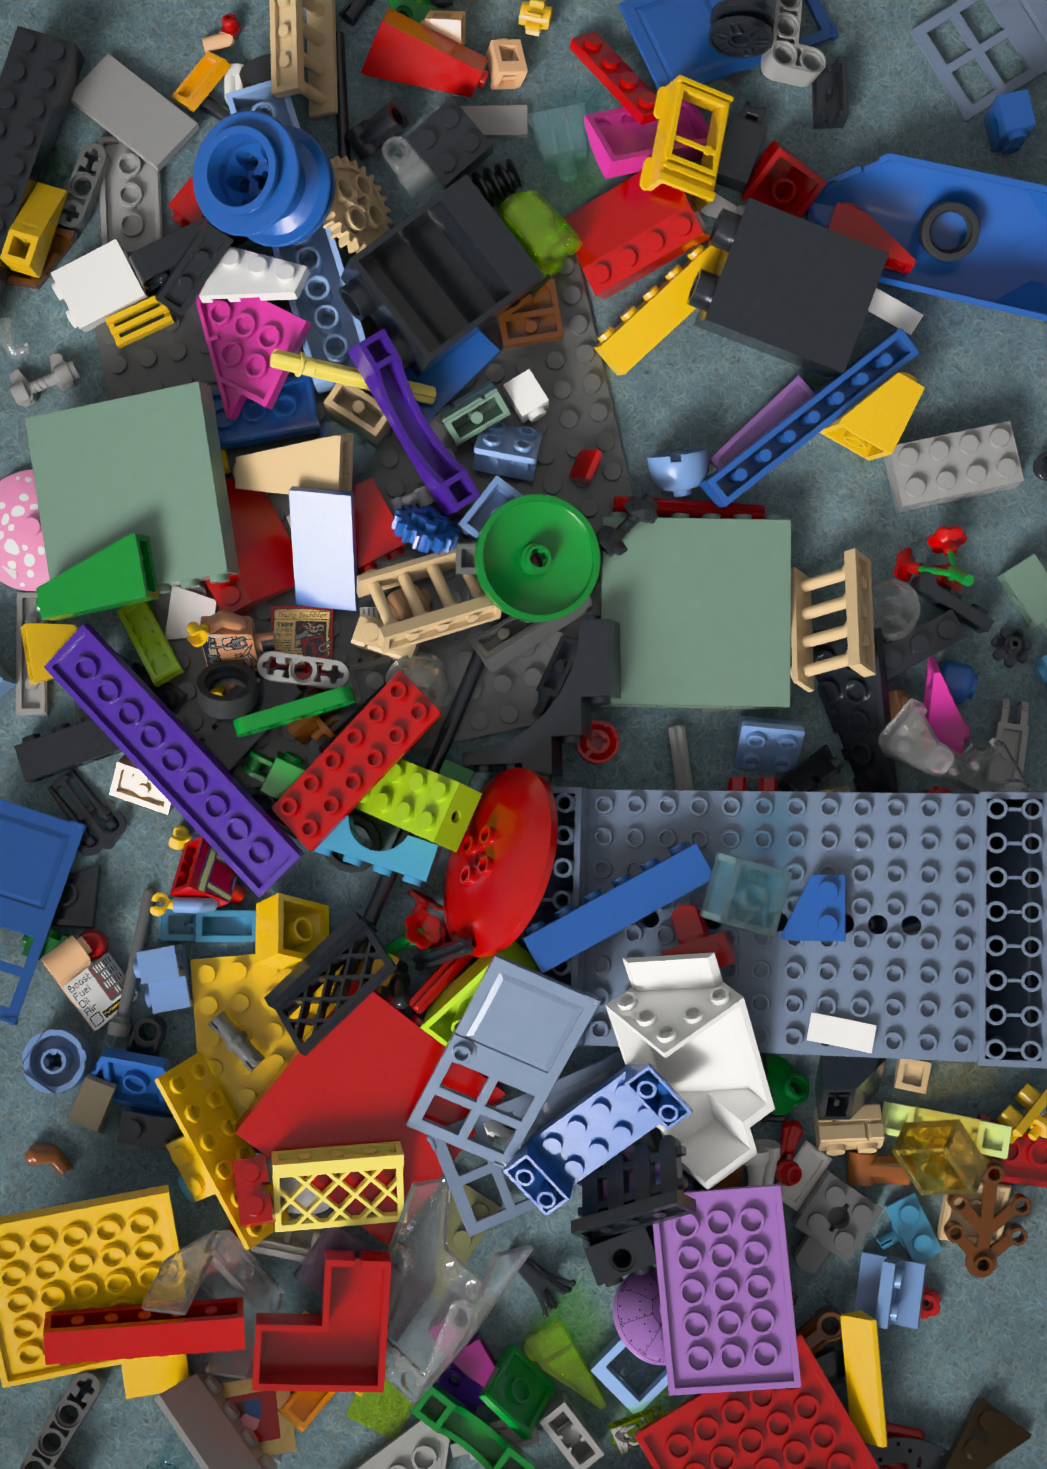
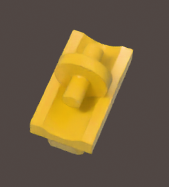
[997,1083,1047,1144]

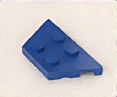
[90,1047,173,1114]

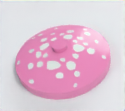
[0,469,49,592]

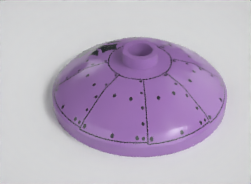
[613,1267,666,1365]

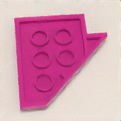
[195,282,312,421]

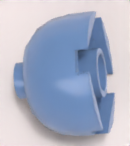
[647,447,709,497]

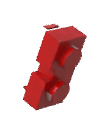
[233,1155,276,1228]

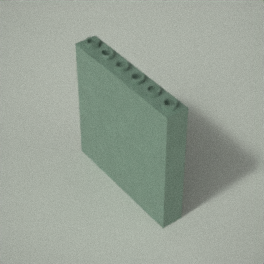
[25,381,240,594]
[600,512,791,710]

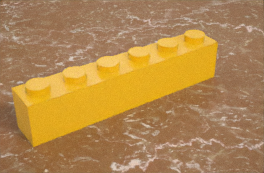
[594,233,721,376]

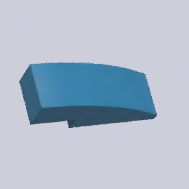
[158,908,256,942]

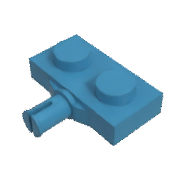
[876,1191,943,1262]

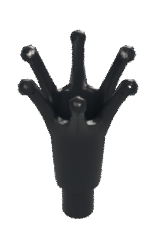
[505,1246,576,1318]

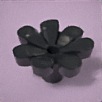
[991,627,1032,668]

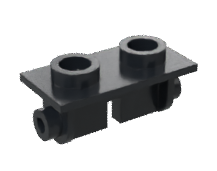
[777,744,844,792]

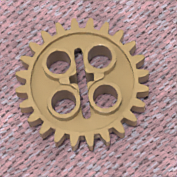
[322,156,393,254]

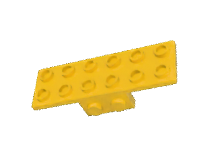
[155,1052,290,1250]

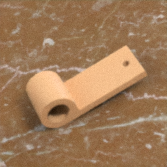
[40,935,95,1031]

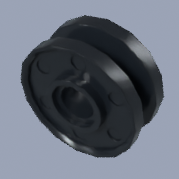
[708,0,775,58]

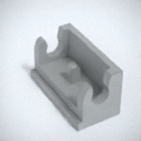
[251,1217,323,1264]

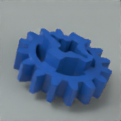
[391,504,460,554]

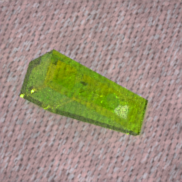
[523,1315,607,1409]

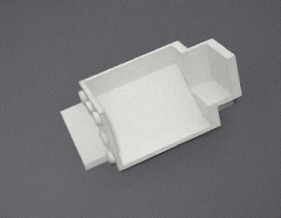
[606,952,775,1191]

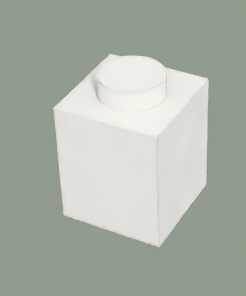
[503,369,549,423]

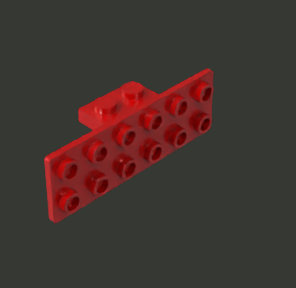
[272,671,442,851]

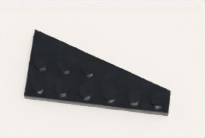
[812,627,898,793]

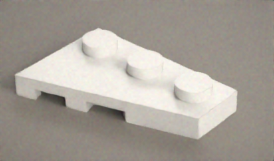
[199,246,310,303]

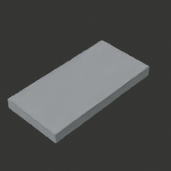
[70,53,200,171]
[97,136,164,257]

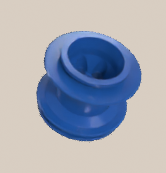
[193,110,335,247]

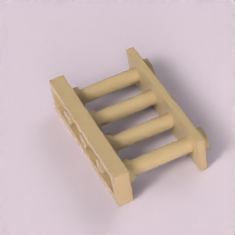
[269,0,338,119]
[356,541,502,654]
[790,548,876,692]

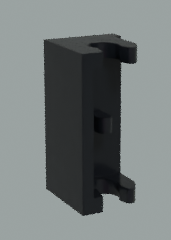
[812,57,848,129]

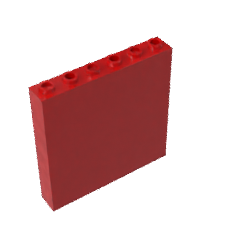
[235,974,506,1246]

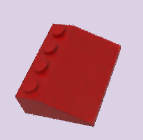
[564,171,710,299]
[205,477,295,616]

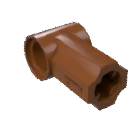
[847,1150,912,1187]

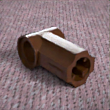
[796,1305,842,1355]

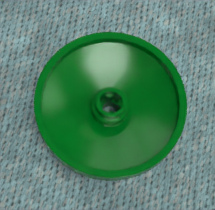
[474,494,600,622]

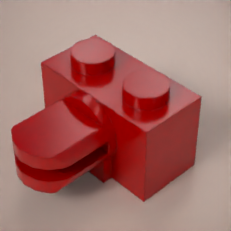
[661,904,739,968]

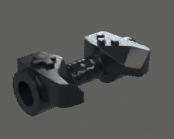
[595,493,659,557]

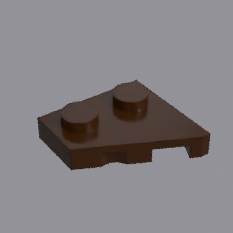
[498,279,564,349]

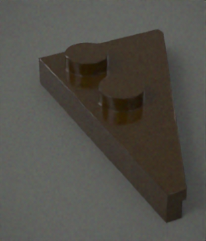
[940,1398,1032,1469]

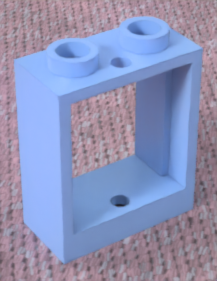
[590,1334,668,1417]

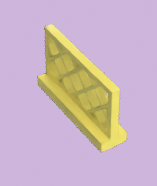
[271,1141,405,1232]

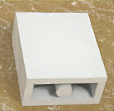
[51,239,150,332]

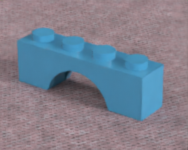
[314,815,442,887]

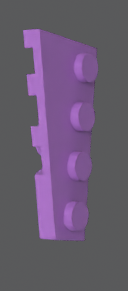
[709,375,814,469]

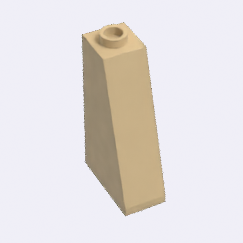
[233,433,354,495]

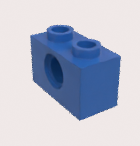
[984,89,1036,155]

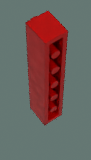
[43,1297,245,1365]

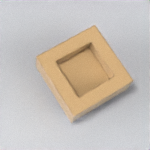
[893,1059,932,1094]

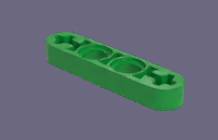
[233,686,356,737]

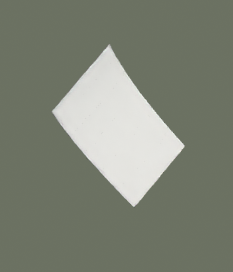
[807,1012,877,1054]

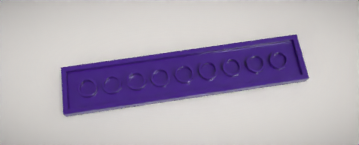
[44,623,305,897]

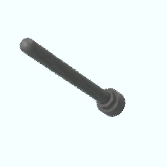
[106,887,156,1038]

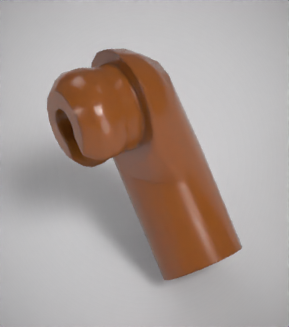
[25,1143,73,1177]

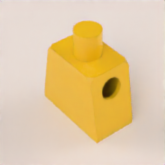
[20,623,77,686]

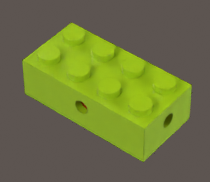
[355,759,482,852]

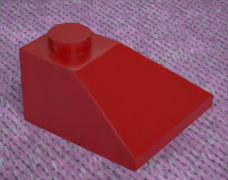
[741,139,827,218]

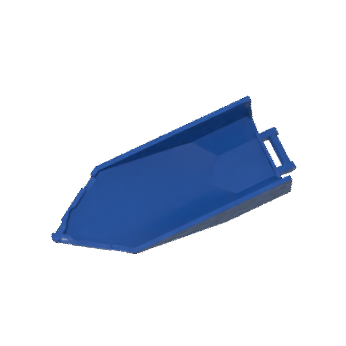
[806,153,1047,321]

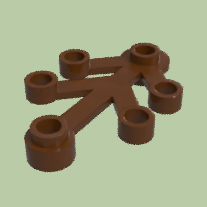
[944,1155,1032,1278]

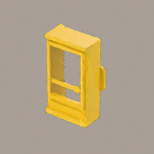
[640,75,734,210]

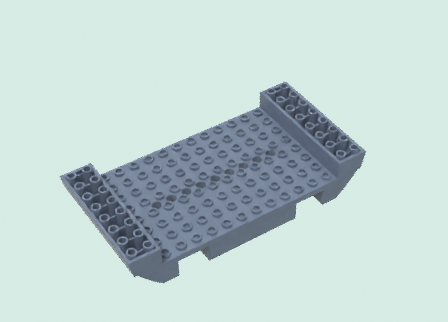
[515,787,1047,1069]

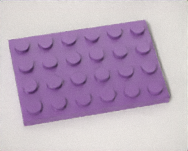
[653,1184,801,1395]

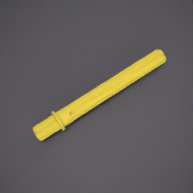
[270,349,437,405]

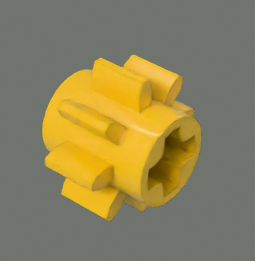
[518,0,553,37]

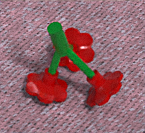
[894,526,974,594]
[384,888,451,955]

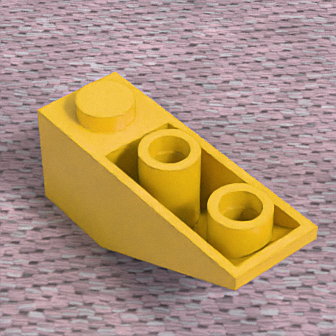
[0,182,68,278]

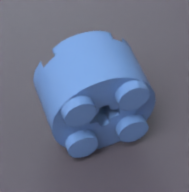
[22,1027,94,1093]

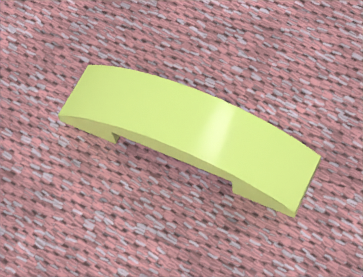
[882,1101,1012,1159]

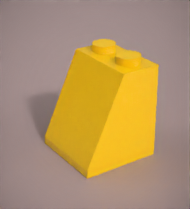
[819,372,925,461]

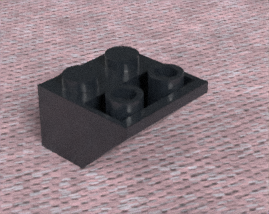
[815,1055,886,1120]

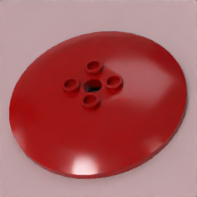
[443,768,558,958]

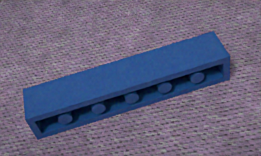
[522,841,715,973]

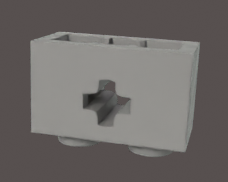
[539,1392,604,1469]

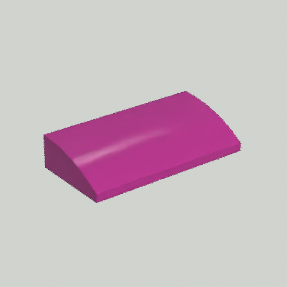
[584,100,709,179]

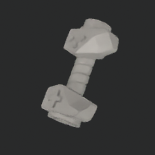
[9,353,81,407]

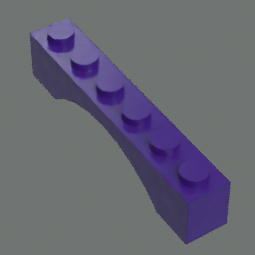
[347,329,481,516]

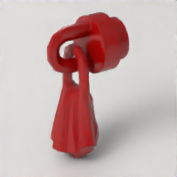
[774,1120,804,1186]

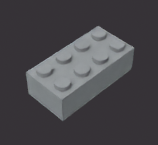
[884,421,1024,513]

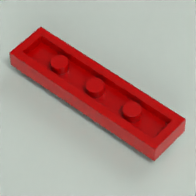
[569,31,659,125]

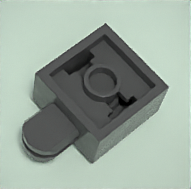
[790,1169,883,1273]

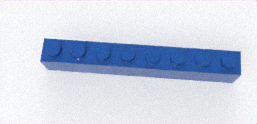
[700,328,919,508]

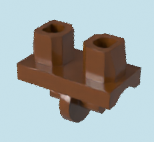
[287,687,344,745]

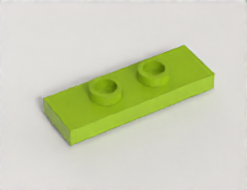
[117,601,184,687]

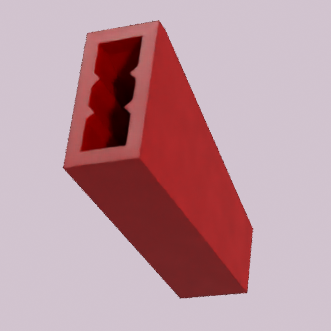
[360,7,489,97]

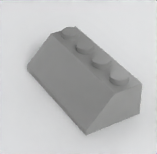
[154,1373,277,1469]

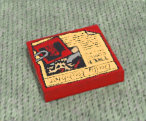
[270,606,334,669]

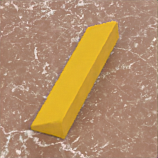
[840,1310,888,1448]

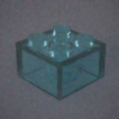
[700,852,792,937]

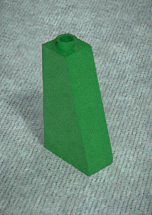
[36,533,160,621]

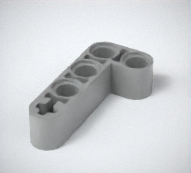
[761,0,826,87]

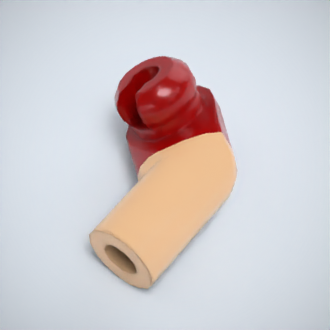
[202,14,241,53]

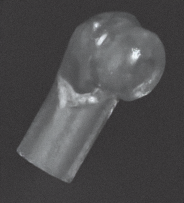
[0,318,31,362]

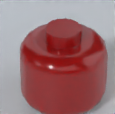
[77,930,109,961]

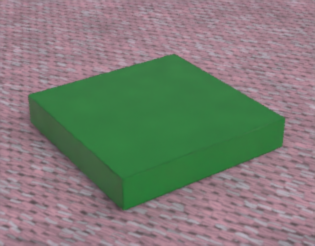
[479,1344,556,1440]

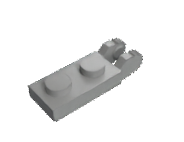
[987,698,1029,788]

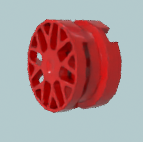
[576,720,620,765]

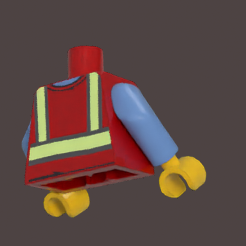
[150,826,246,916]

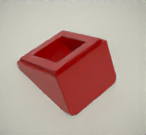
[569,449,602,486]

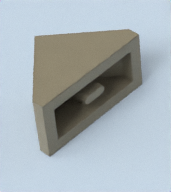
[67,1074,117,1134]

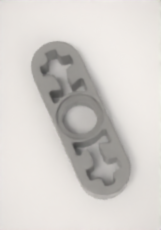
[257,651,350,690]

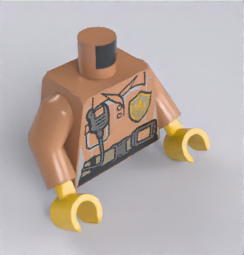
[186,610,277,696]

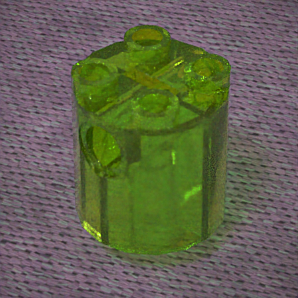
[498,189,583,279]

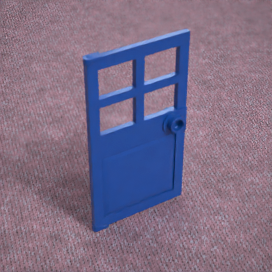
[618,0,838,92]
[0,799,87,1025]

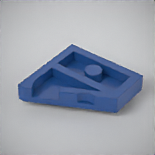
[781,874,846,942]

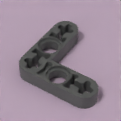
[57,143,111,232]

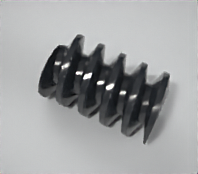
[454,158,522,208]

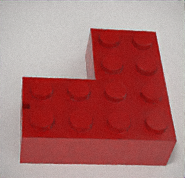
[252,1250,391,1393]

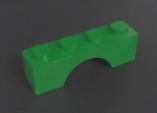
[411,1380,535,1469]

